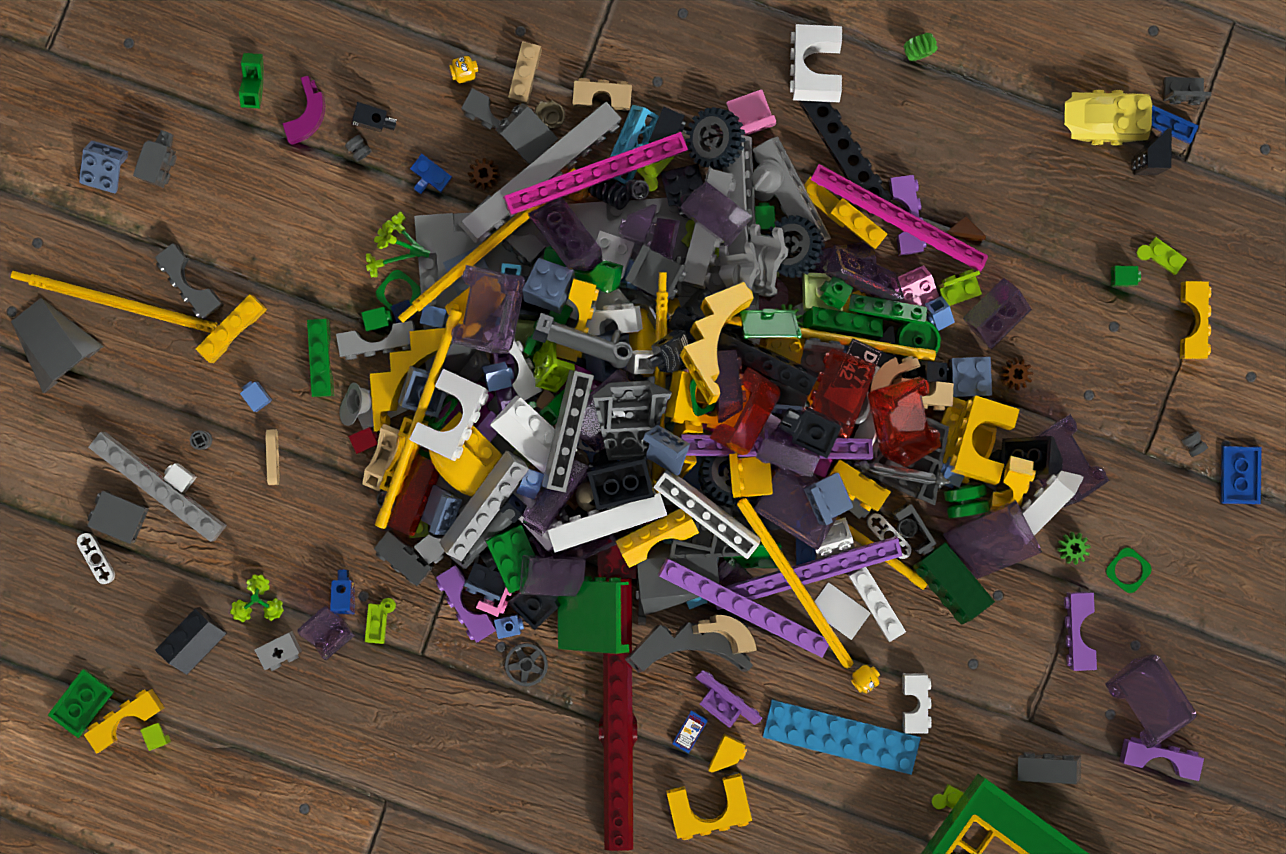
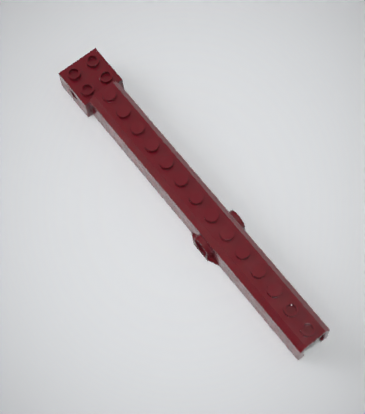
[598,539,638,851]

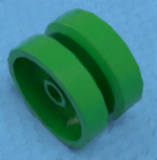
[895,321,941,361]
[943,484,990,518]

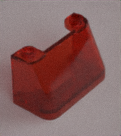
[710,367,780,455]
[868,377,941,468]

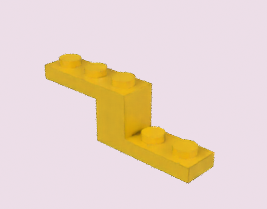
[804,176,887,250]

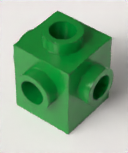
[819,276,853,310]

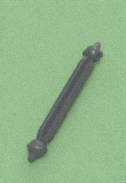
[854,460,950,488]

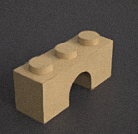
[508,41,542,106]
[573,78,632,111]
[892,378,954,410]

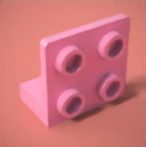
[727,90,776,136]
[889,265,939,307]
[476,588,512,617]

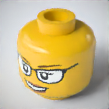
[449,56,479,83]
[851,665,880,693]

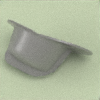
[752,159,784,201]
[339,383,372,426]

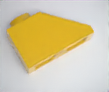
[708,734,747,772]

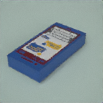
[672,710,708,754]

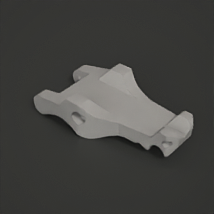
[750,224,788,297]
[719,242,760,316]

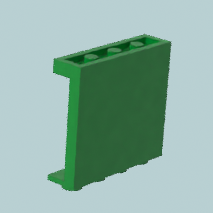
[558,575,629,654]

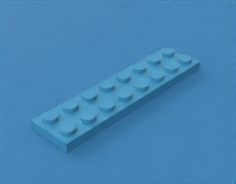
[762,699,921,775]

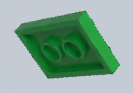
[485,524,544,594]
[48,668,115,738]

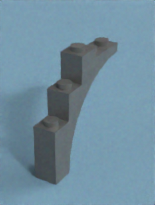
[625,622,753,673]

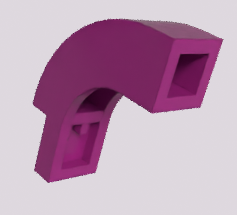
[283,76,326,145]

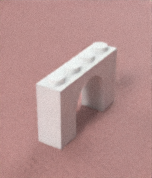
[790,24,842,102]
[409,369,489,461]

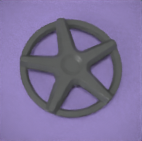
[505,643,548,686]

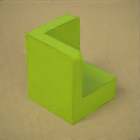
[141,723,171,751]

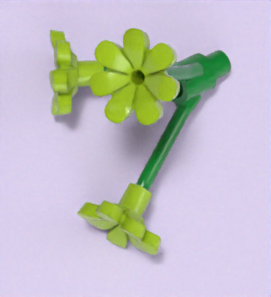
[366,212,430,278]

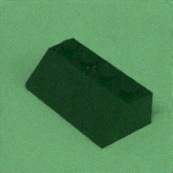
[912,542,995,625]

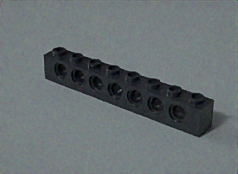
[792,92,892,218]
[667,306,819,396]

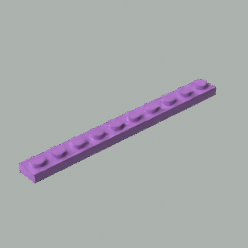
[680,434,873,460]
[716,536,903,610]
[658,558,829,658]

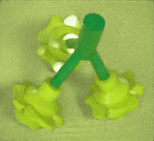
[230,574,284,622]

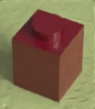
[348,427,379,454]

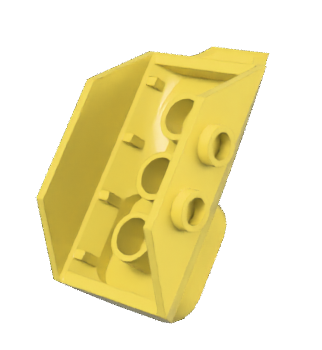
[1064,90,1152,145]

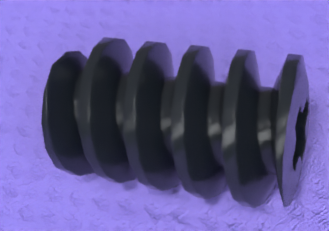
[588,179,631,210]

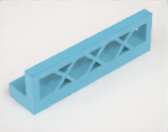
[610,105,659,185]

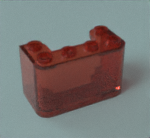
[804,348,877,439]

